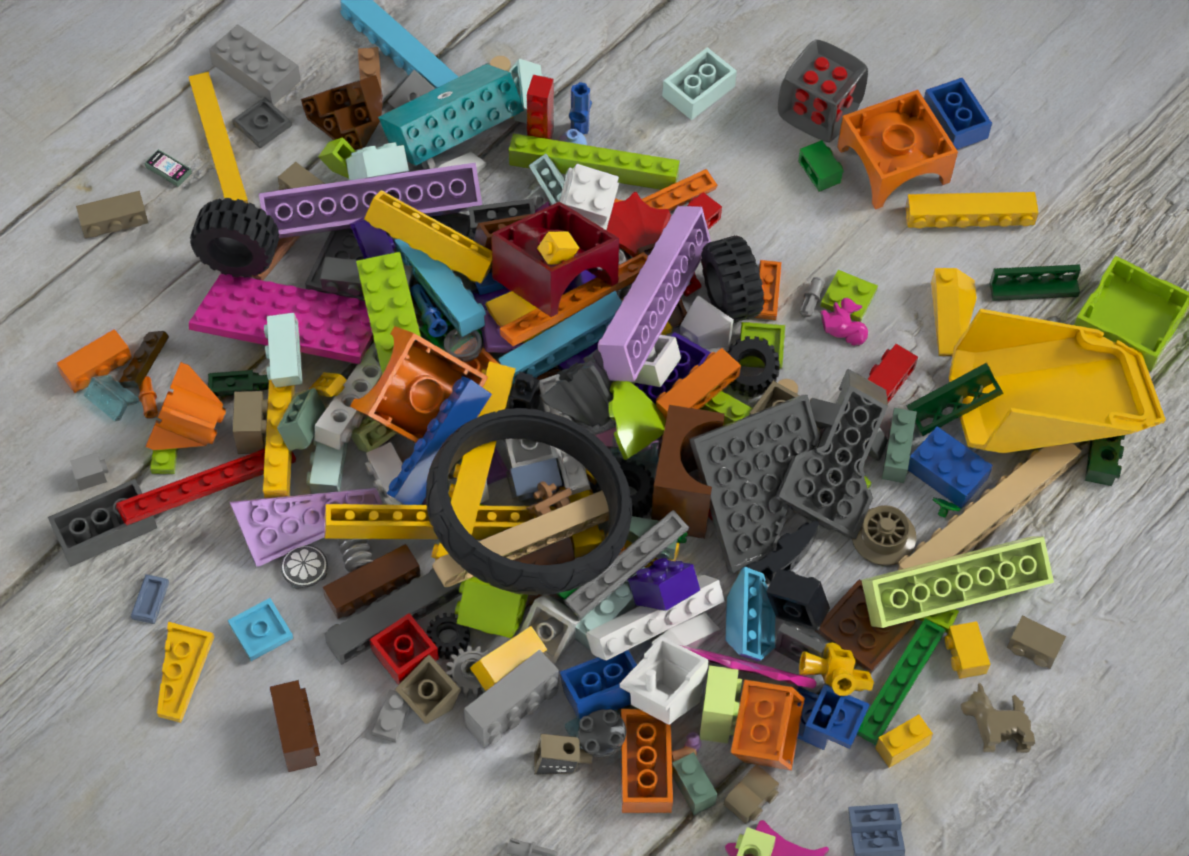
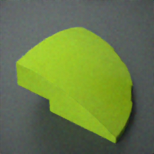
[608,381,666,460]

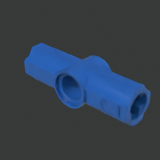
[568,82,592,135]

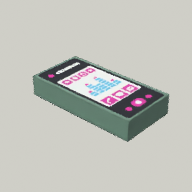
[145,149,192,187]

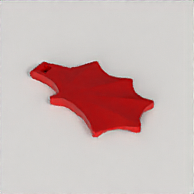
[606,191,702,297]

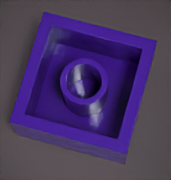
[628,558,700,611]

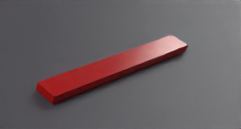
[116,449,296,526]

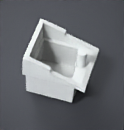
[559,164,619,230]
[620,637,708,725]

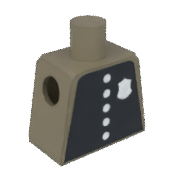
[534,734,592,775]

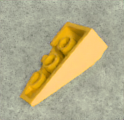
[931,268,977,356]

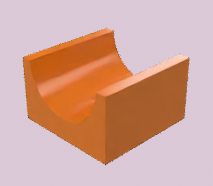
[350,326,488,444]

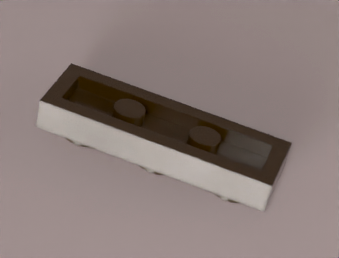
[119,331,169,388]

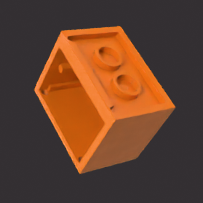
[731,680,805,771]

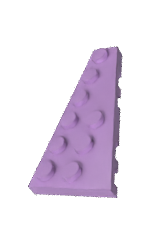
[229,488,383,567]

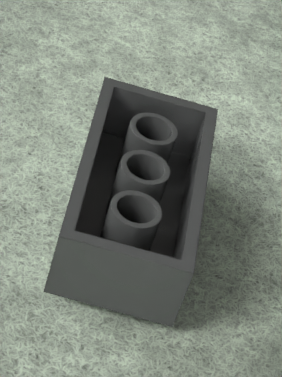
[48,479,157,567]

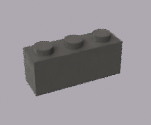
[469,199,536,234]

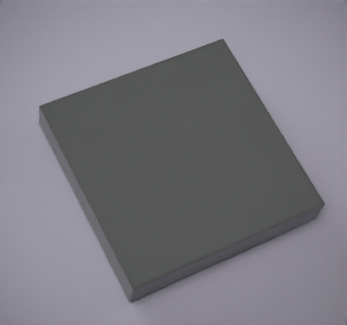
[232,97,292,148]

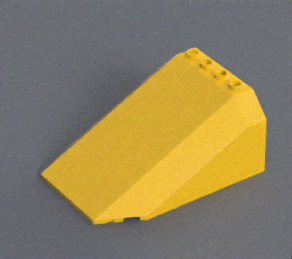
[949,309,1166,453]

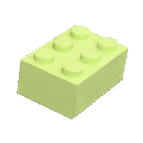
[699,666,742,743]

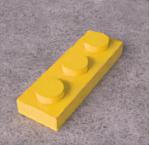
[309,372,347,397]

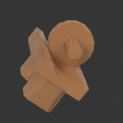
[526,481,572,518]

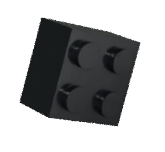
[766,569,830,631]

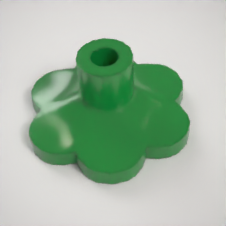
[932,497,961,518]

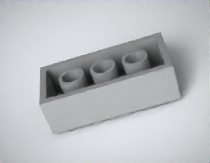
[209,24,301,105]
[464,649,559,748]

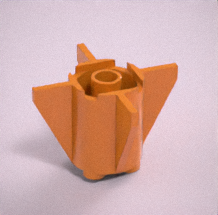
[145,362,226,450]

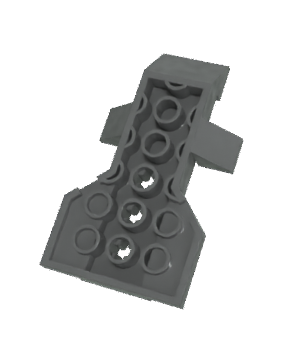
[775,369,888,540]

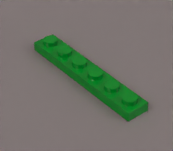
[857,618,946,746]

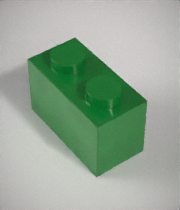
[798,140,844,192]

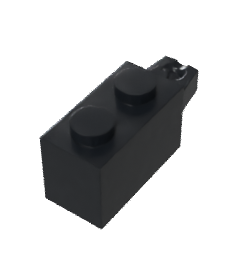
[509,372,540,410]

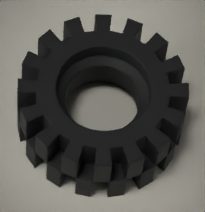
[427,613,470,660]

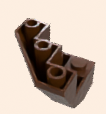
[300,75,383,150]

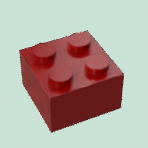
[370,613,439,685]

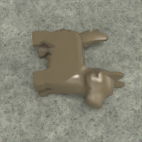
[961,683,1035,753]

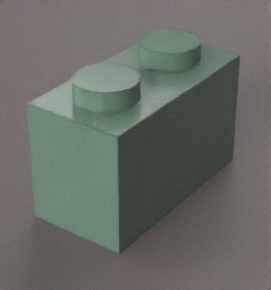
[672,752,717,815]

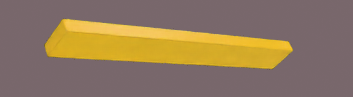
[188,72,248,203]

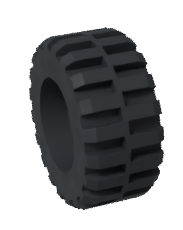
[190,198,280,278]
[701,235,764,323]

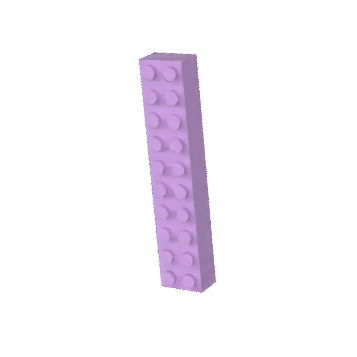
[259,163,482,238]
[598,206,711,382]

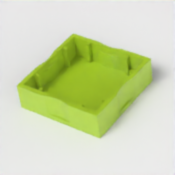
[1074,255,1189,371]

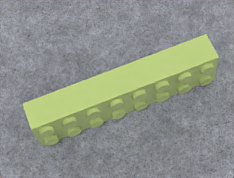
[861,536,1054,628]

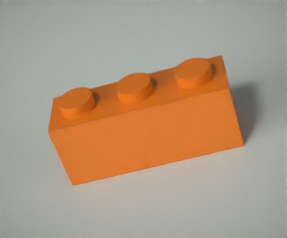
[57,329,132,393]

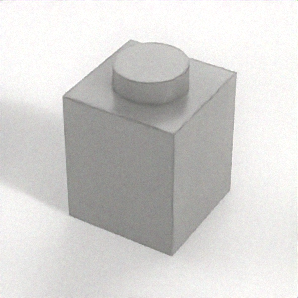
[70,452,108,490]

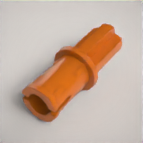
[139,376,159,418]

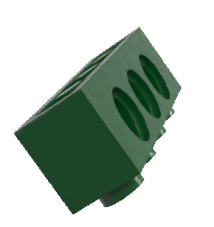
[1085,435,1125,486]

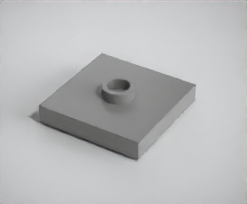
[388,70,436,109]

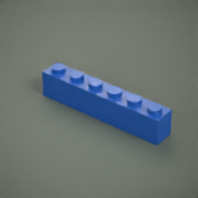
[386,376,492,505]

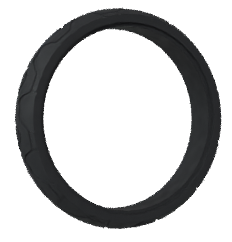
[426,408,632,595]

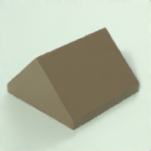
[395,655,461,724]

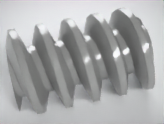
[337,539,373,572]

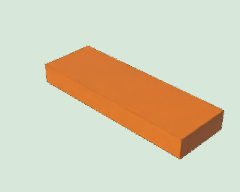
[754,260,782,320]

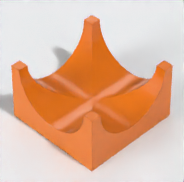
[837,90,958,210]

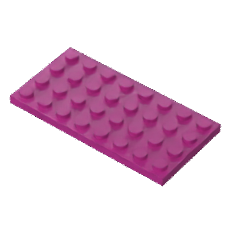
[189,273,373,364]

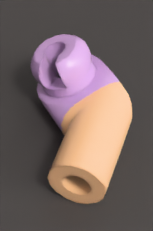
[672,732,701,762]

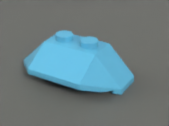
[725,567,775,662]

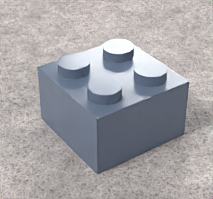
[506,458,562,501]

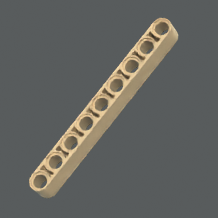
[432,491,609,587]

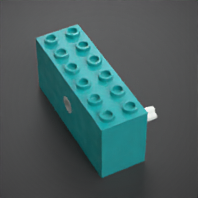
[378,64,524,170]

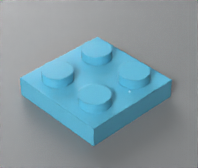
[228,598,294,661]

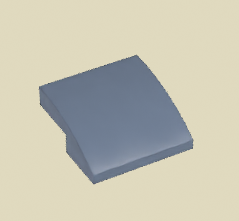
[848,804,905,856]

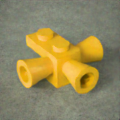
[799,643,874,696]

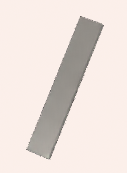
[564,510,689,620]

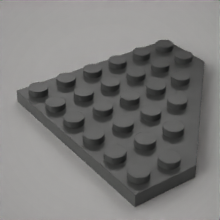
[689,394,820,573]

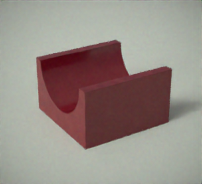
[492,201,619,317]

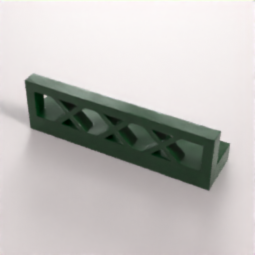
[989,264,1081,301]
[906,362,1004,436]

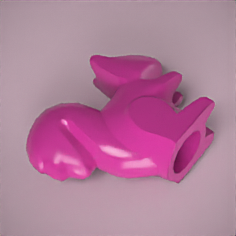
[820,298,868,346]

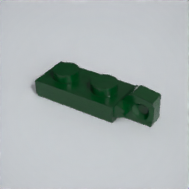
[208,370,269,396]

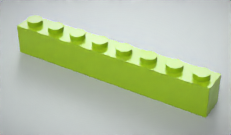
[509,133,680,190]

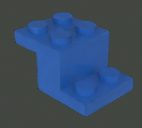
[797,684,870,750]

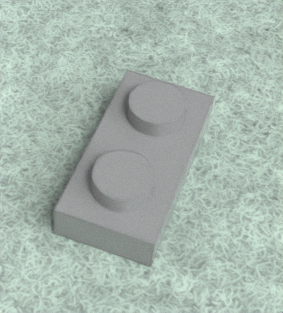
[372,689,410,743]

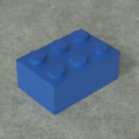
[924,77,992,149]
[908,426,993,509]
[559,650,637,721]

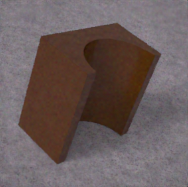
[651,405,725,539]

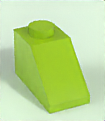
[318,138,356,179]

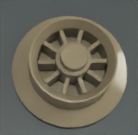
[852,505,916,566]

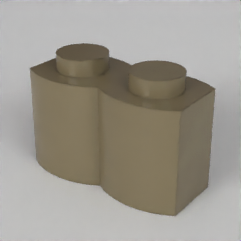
[723,764,779,824]

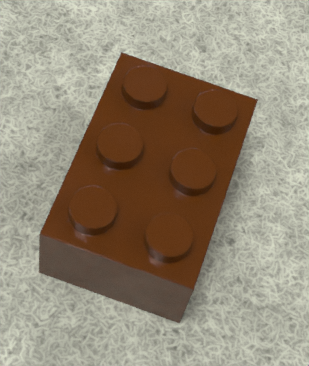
[270,680,320,772]

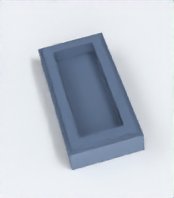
[131,574,169,624]

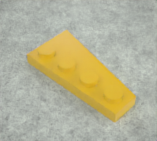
[157,622,214,723]

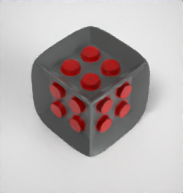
[778,39,868,142]

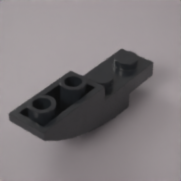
[745,520,819,582]

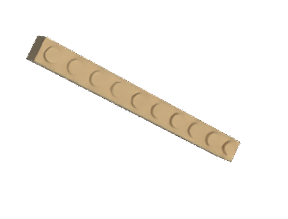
[898,443,1081,570]

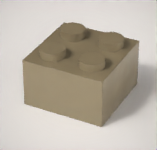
[232,391,268,454]

